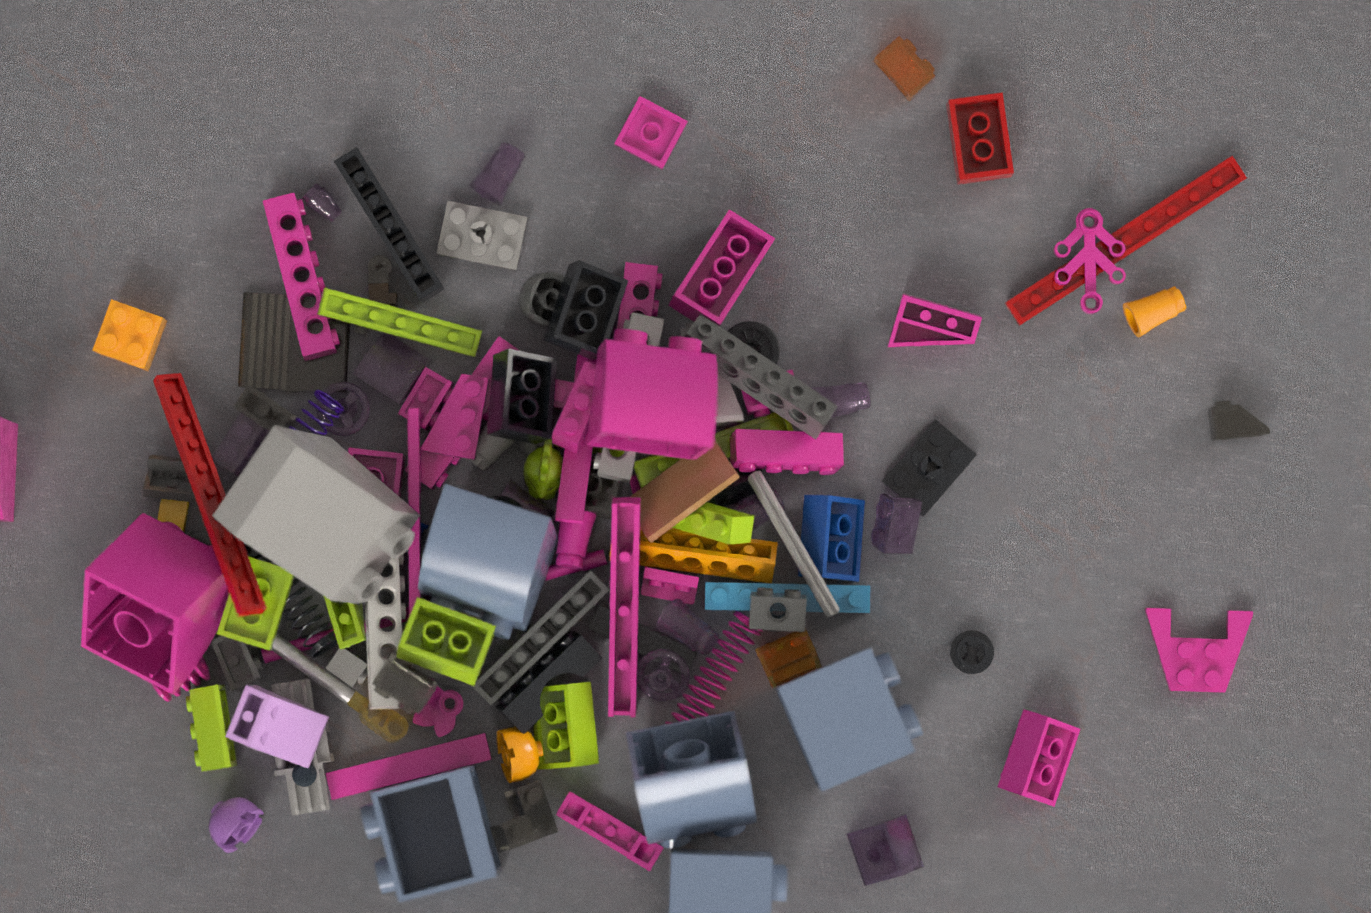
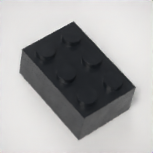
[543,260,629,360]
[487,349,557,444]

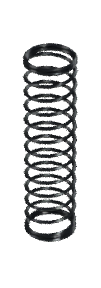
[243,542,338,658]

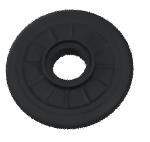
[727,321,780,365]

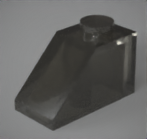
[1208,400,1270,442]

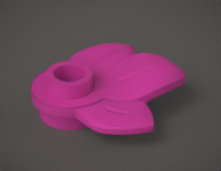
[413,684,464,737]

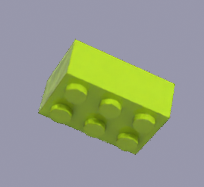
[396,597,496,686]

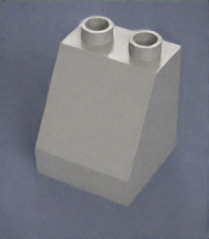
[213,426,421,604]

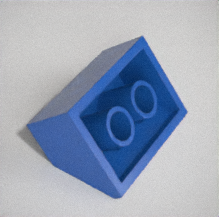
[798,495,865,582]

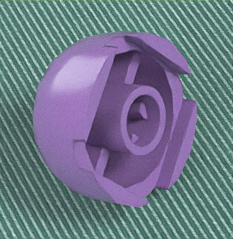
[209,797,263,853]

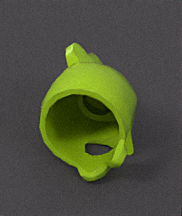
[523,436,563,500]

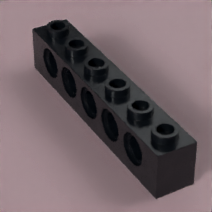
[334,147,444,303]

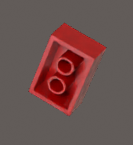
[946,92,1014,185]

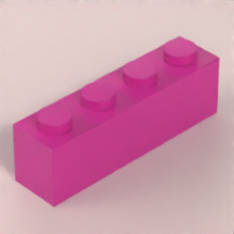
[730,429,844,475]

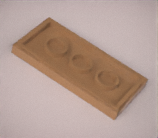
[630,439,740,543]

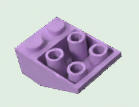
[225,685,329,768]

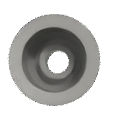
[469,422,516,471]

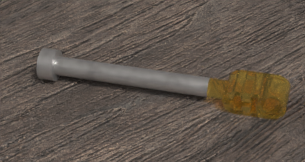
[271,633,408,743]

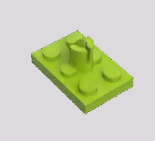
[217,556,294,650]

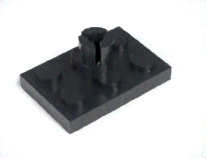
[882,419,977,517]

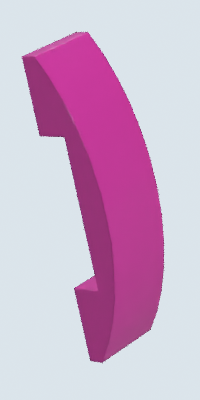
[556,791,664,871]

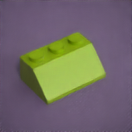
[533,682,599,770]
[186,684,237,772]

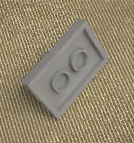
[436,201,528,271]

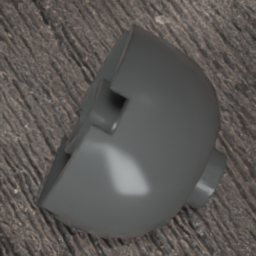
[519,272,564,327]

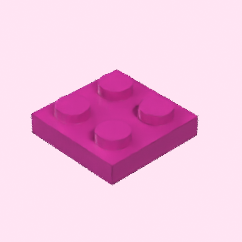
[614,96,688,170]

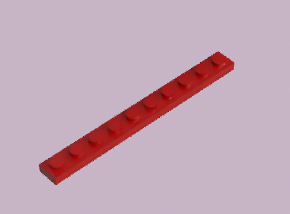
[1004,156,1247,326]
[153,373,267,617]

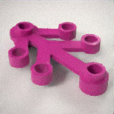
[1054,208,1126,314]

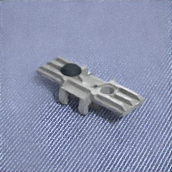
[272,679,335,816]

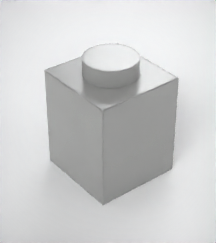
[325,648,368,687]

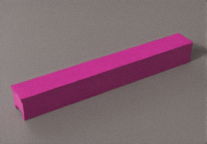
[608,497,641,717]

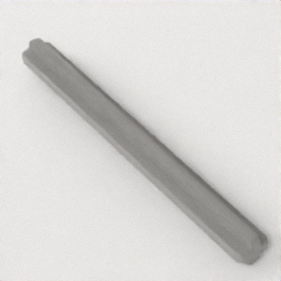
[748,470,840,617]

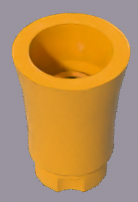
[1123,286,1186,338]

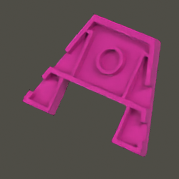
[1145,608,1253,693]

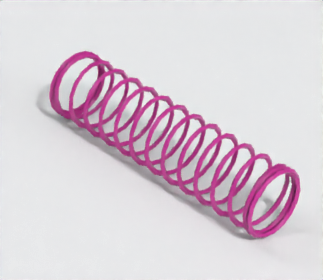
[665,610,763,724]

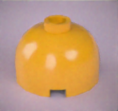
[496,727,543,783]

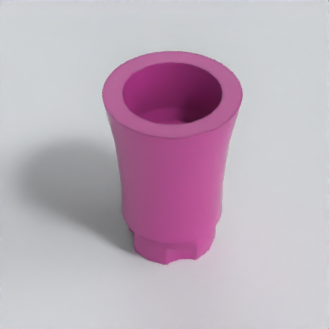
[556,511,597,569]

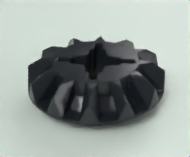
[950,630,994,674]

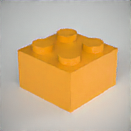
[92,299,167,372]

